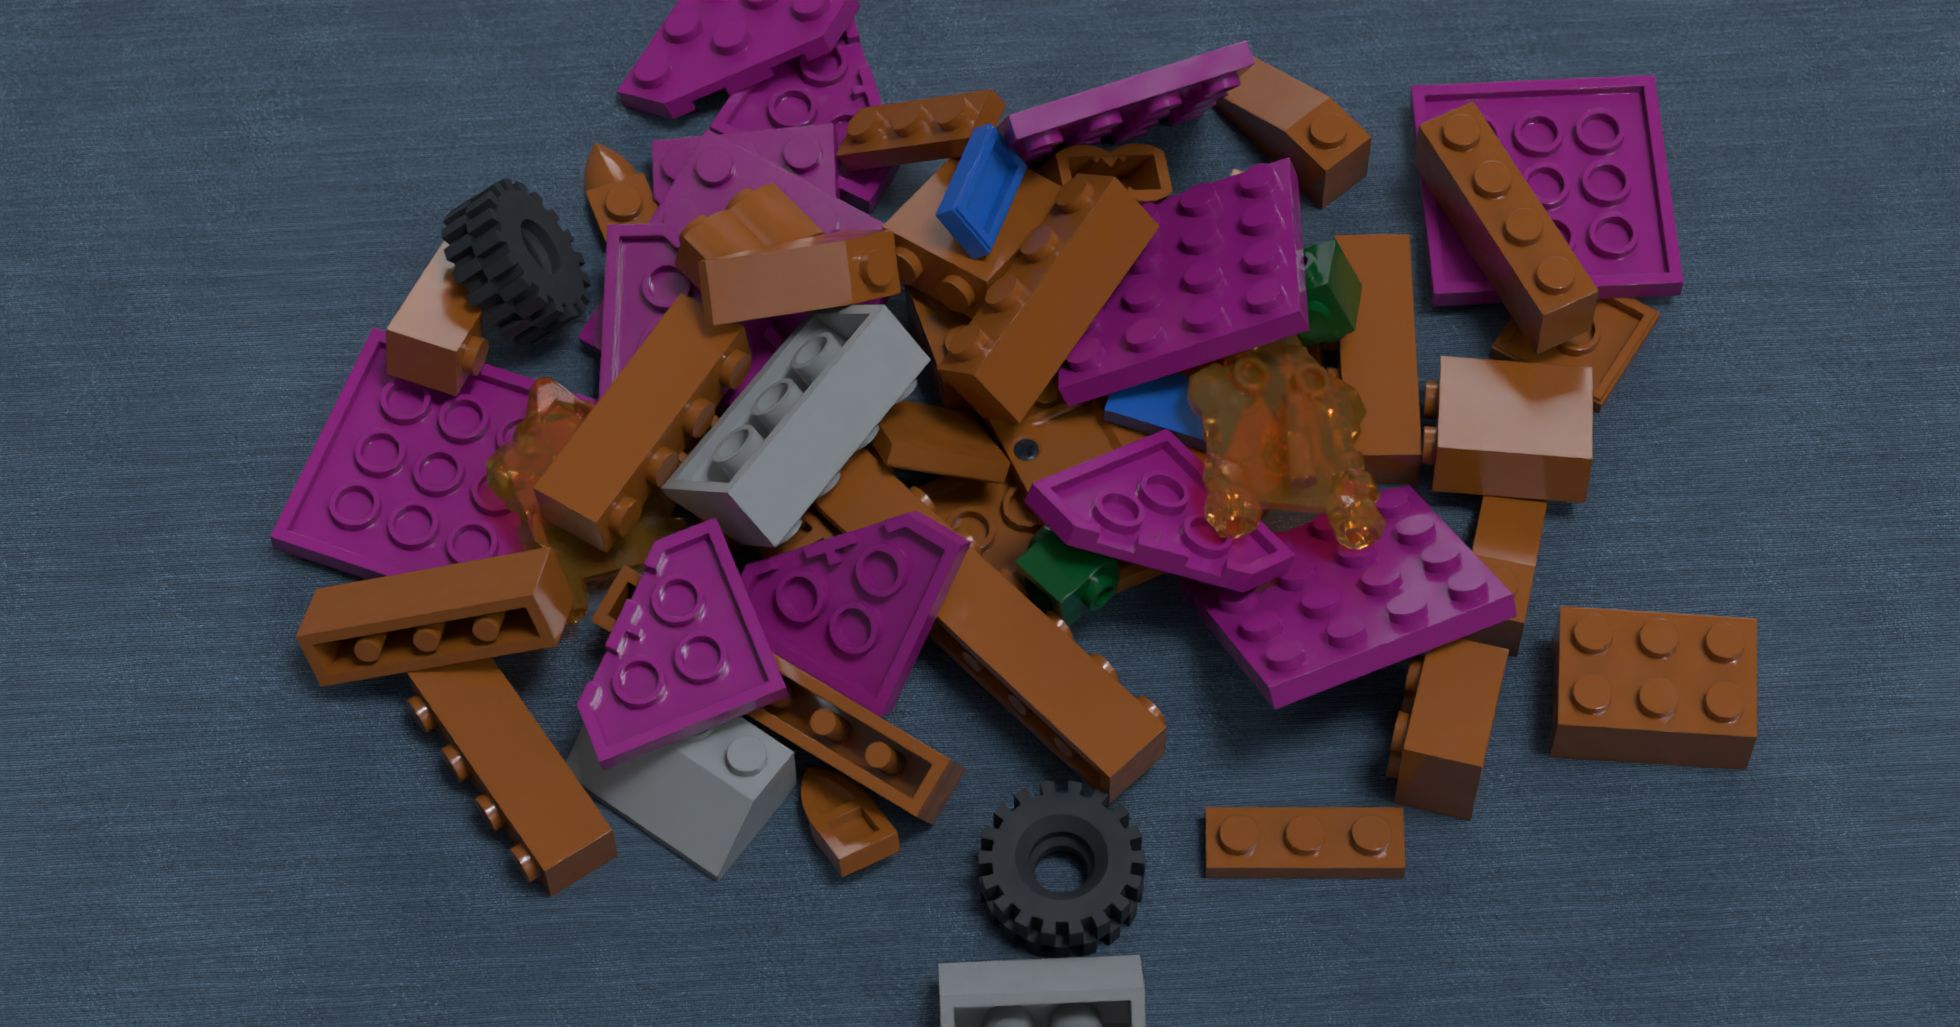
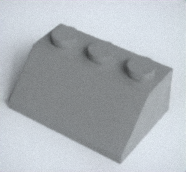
[566,716,797,882]
[938,955,1146,1027]

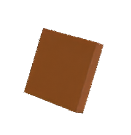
[1489,298,1661,414]
[870,400,1010,484]

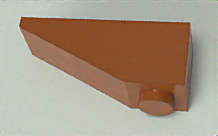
[1215,56,1372,210]
[697,230,901,326]
[386,241,489,396]
[1460,495,1548,657]

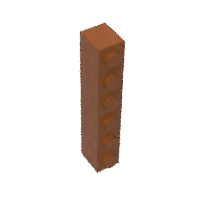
[591,564,966,825]

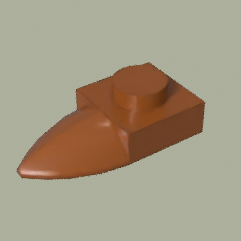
[584,143,658,248]
[801,766,900,878]

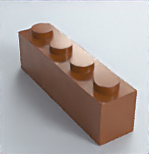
[1414,101,1599,355]
[936,173,1160,423]
[1323,234,1422,485]
[533,293,752,553]
[296,547,575,687]
[406,657,618,897]

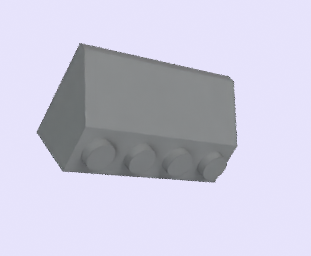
[660,305,931,547]

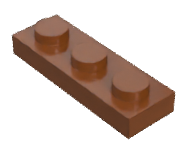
[836,89,1006,171]
[1204,807,1406,878]

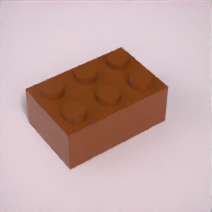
[1550,606,1757,770]

